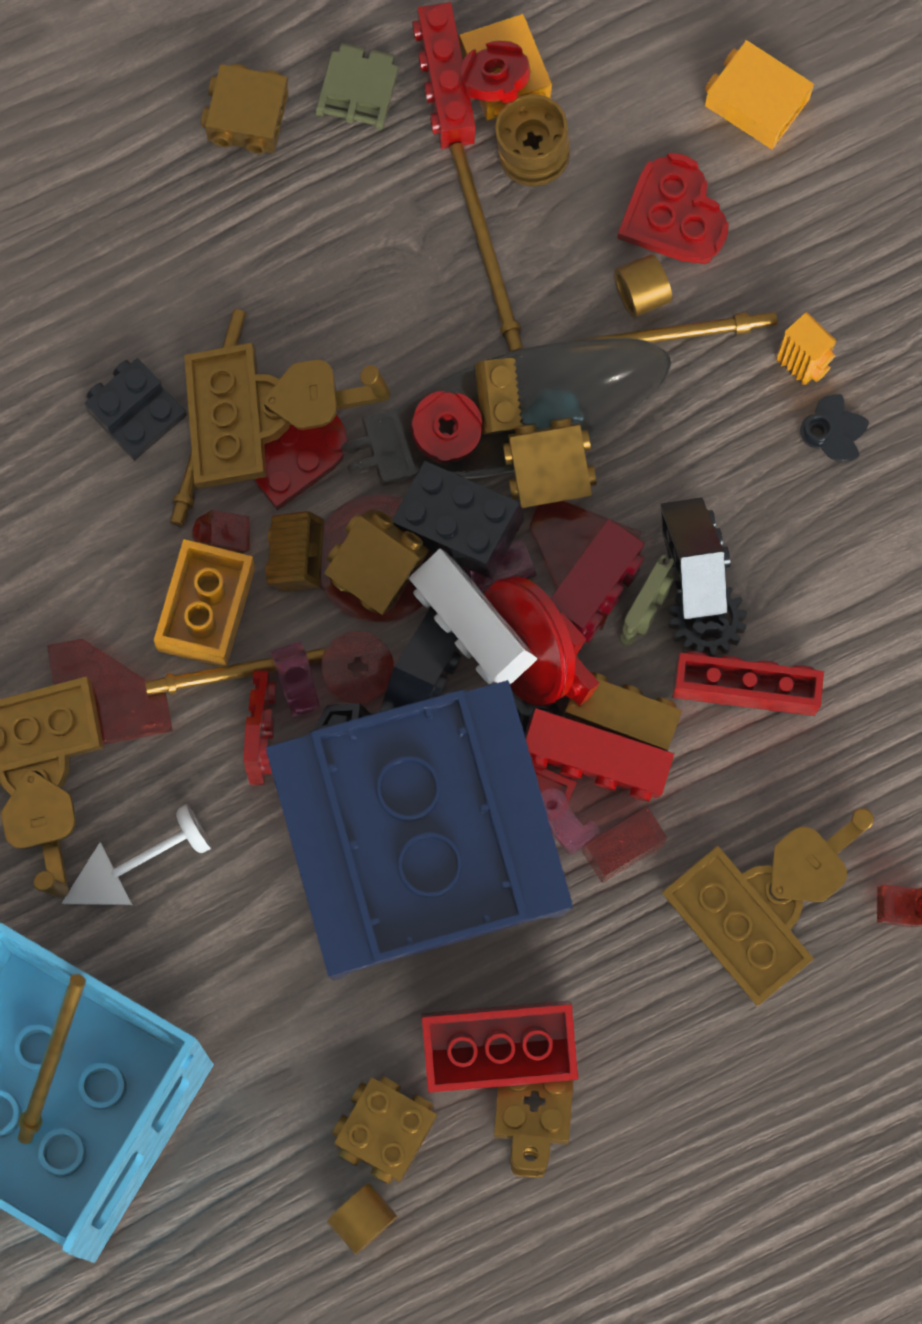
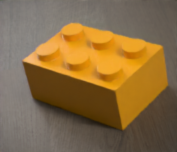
[154,539,255,667]

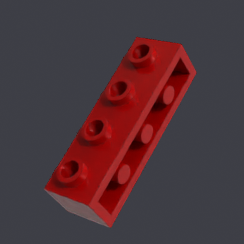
[412,2,475,149]
[672,651,824,716]
[524,708,674,802]

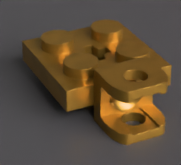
[494,1080,574,1178]

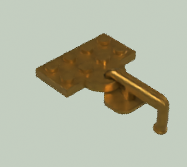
[184,343,391,489]
[0,676,104,898]
[662,808,874,1007]

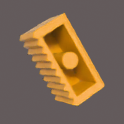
[776,312,837,385]

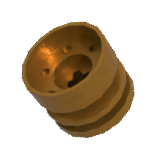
[495,94,571,187]

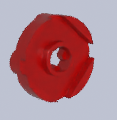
[460,41,531,103]
[410,391,482,464]

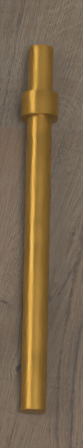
[569,312,777,354]

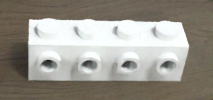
[409,549,538,684]

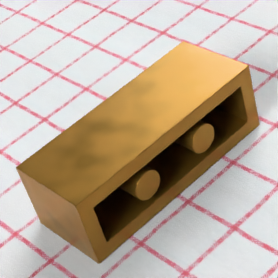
[564,672,683,751]

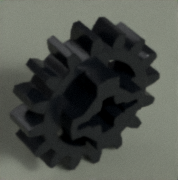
[668,587,747,657]

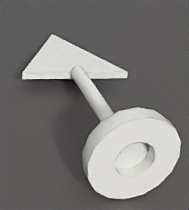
[61,804,212,905]

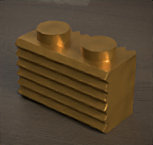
[475,358,523,434]
[265,511,324,592]

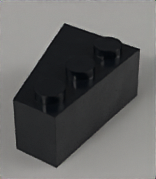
[660,497,731,619]
[379,606,462,713]

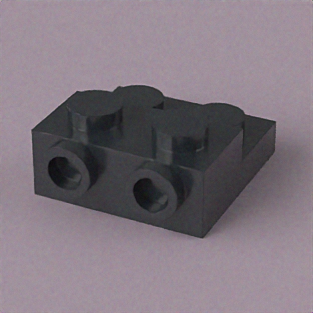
[85,358,187,461]

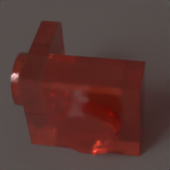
[192,510,250,553]
[877,884,922,928]

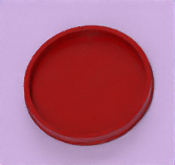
[484,576,575,706]

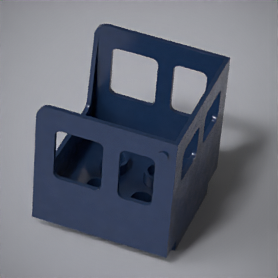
[266,680,574,981]

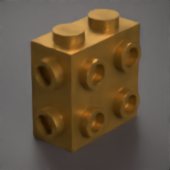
[201,64,289,154]
[503,418,597,508]
[324,509,430,615]
[332,1076,437,1185]

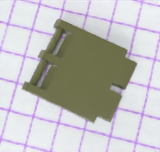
[316,43,399,130]
[620,555,674,646]

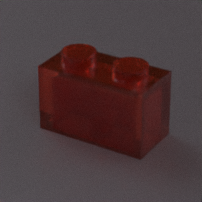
[583,807,667,883]

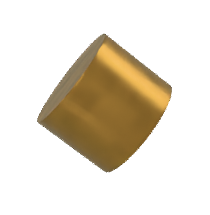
[614,254,672,318]
[327,1183,398,1255]

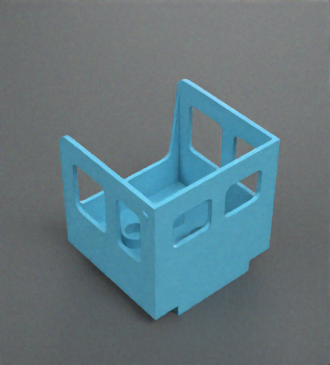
[0,923,214,1263]

